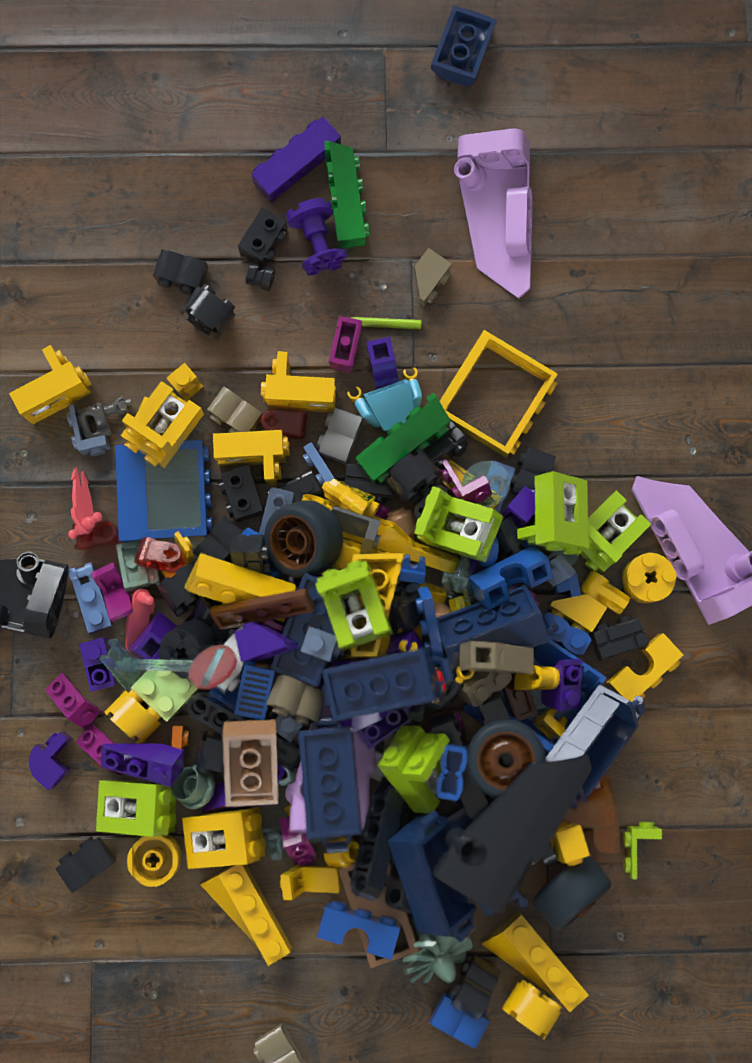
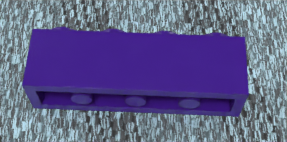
[251,116,341,203]

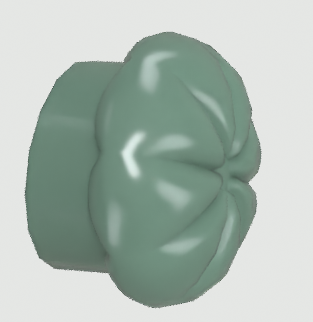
[172,765,215,809]

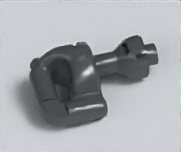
[77,396,133,439]

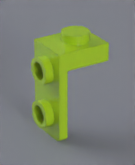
[623,822,662,880]

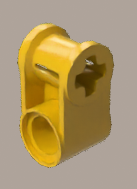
[514,665,560,691]

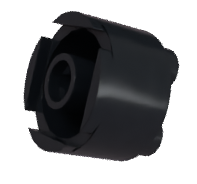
[180,284,235,339]
[385,449,443,505]
[157,561,200,617]
[388,575,423,632]
[158,620,219,679]
[194,731,225,777]

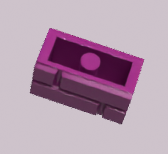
[329,316,362,373]

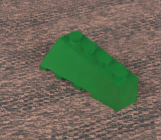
[324,141,370,249]
[355,392,451,484]

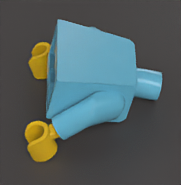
[347,368,422,431]

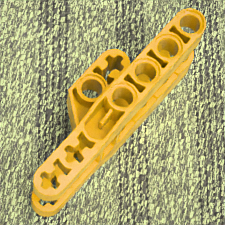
[302,494,460,604]

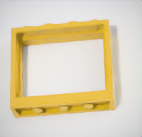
[440,330,558,458]

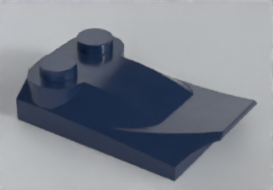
[431,5,497,86]

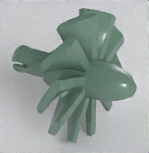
[402,918,473,983]

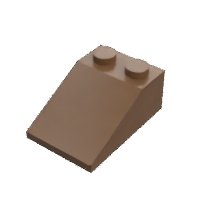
[223,720,278,807]

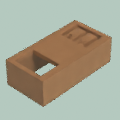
[338,862,419,968]

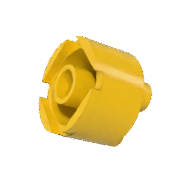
[622,553,677,604]
[104,690,161,744]
[127,834,182,887]
[501,979,562,1040]

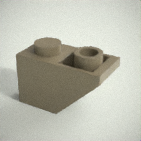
[414,248,452,308]

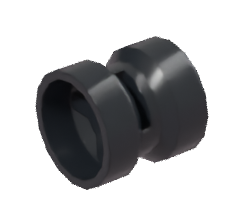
[246,262,276,291]

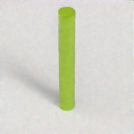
[351,317,421,329]

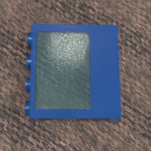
[115,440,213,543]

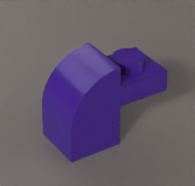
[29,732,72,790]

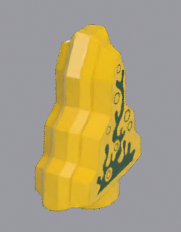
[322,479,380,518]

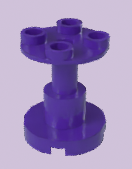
[286,198,348,276]

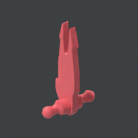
[68,467,102,539]
[123,588,155,665]

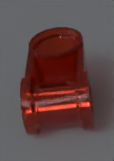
[261,410,308,439]
[72,521,119,550]
[134,537,184,573]

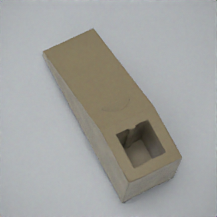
[460,641,533,674]

